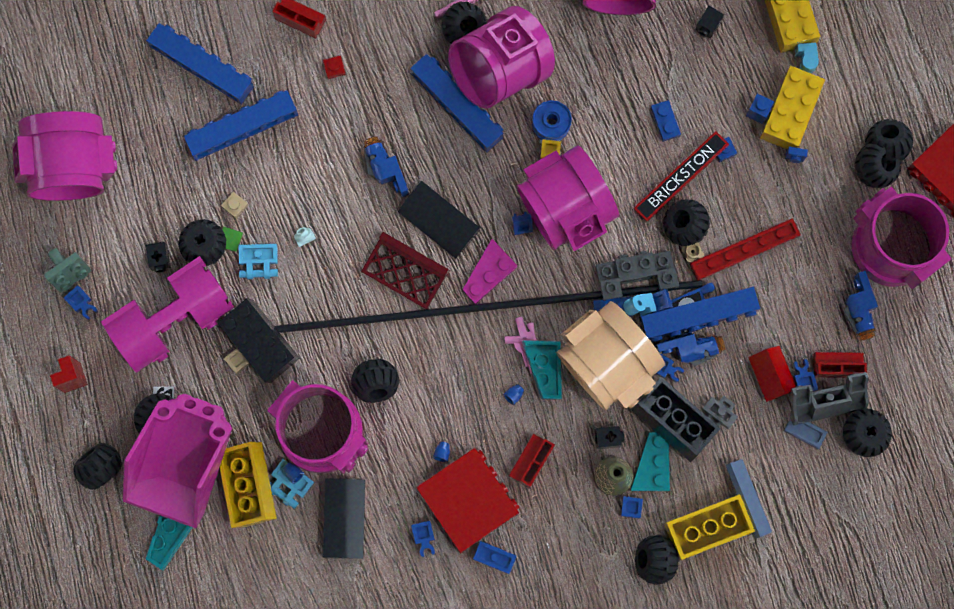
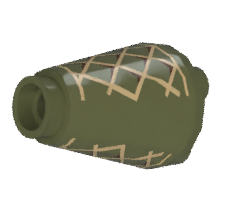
[594,457,633,496]

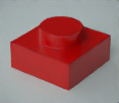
[323,55,346,79]

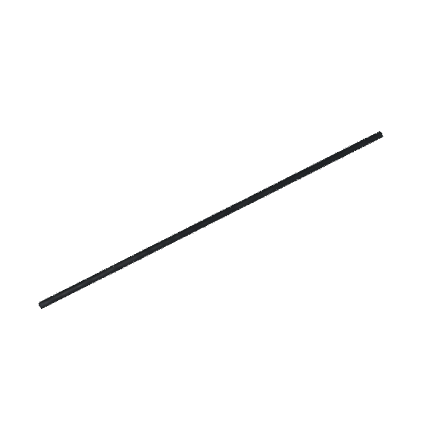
[275,280,703,333]

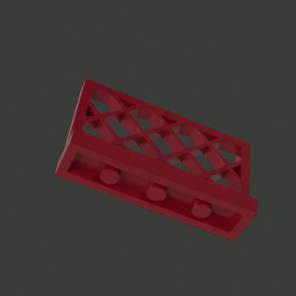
[361,232,450,309]

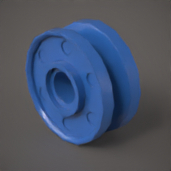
[531,100,572,141]

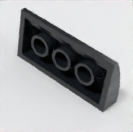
[398,180,480,259]
[323,478,365,559]

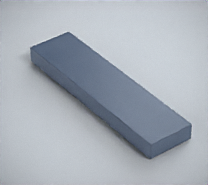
[726,459,772,539]

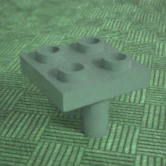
[44,248,92,293]

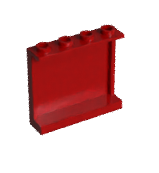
[907,124,954,217]
[416,448,520,554]

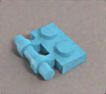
[239,244,278,280]
[270,459,315,509]

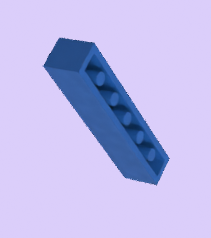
[146,23,254,105]
[410,54,503,153]
[184,90,298,161]
[641,287,760,342]

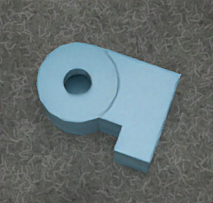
[795,42,819,73]
[623,293,657,316]

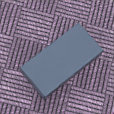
[784,418,828,450]

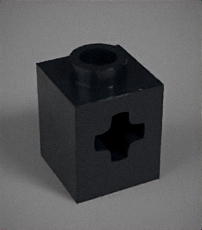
[695,6,725,39]
[145,242,171,273]
[595,426,625,449]

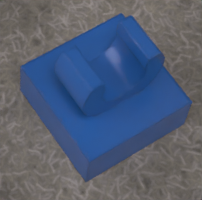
[512,211,533,235]

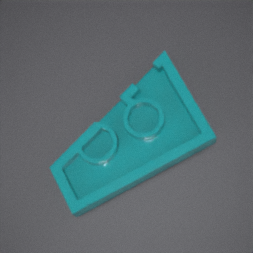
[522,340,562,400]
[630,432,670,491]
[146,516,193,571]

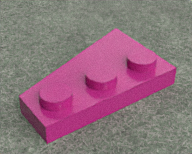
[463,239,518,304]

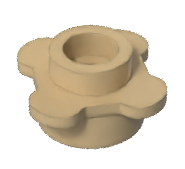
[682,242,704,263]

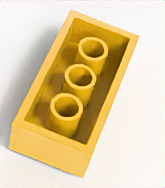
[764,0,821,53]
[760,65,825,149]
[220,442,277,528]
[664,494,755,561]

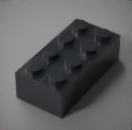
[218,298,300,383]
[632,377,721,462]

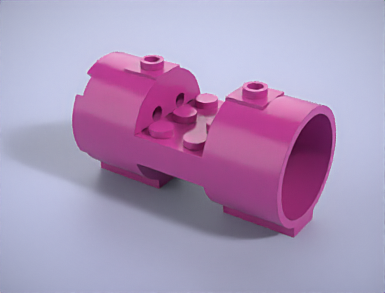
[101,256,235,373]

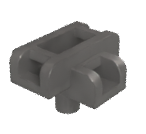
[702,396,738,429]

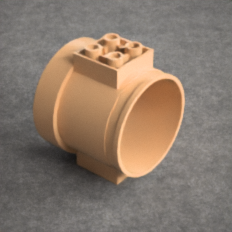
[556,301,665,411]

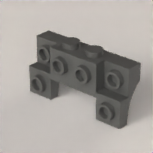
[595,251,679,301]
[789,372,869,425]

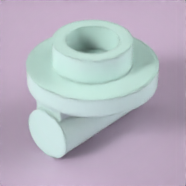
[294,227,316,247]

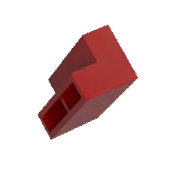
[272,0,326,39]
[748,346,796,402]
[813,352,867,378]
[50,355,88,393]
[509,434,555,489]

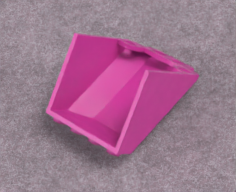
[123,394,232,528]

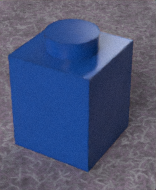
[746,93,774,124]

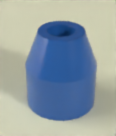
[503,384,524,405]
[433,441,450,462]
[283,462,304,484]

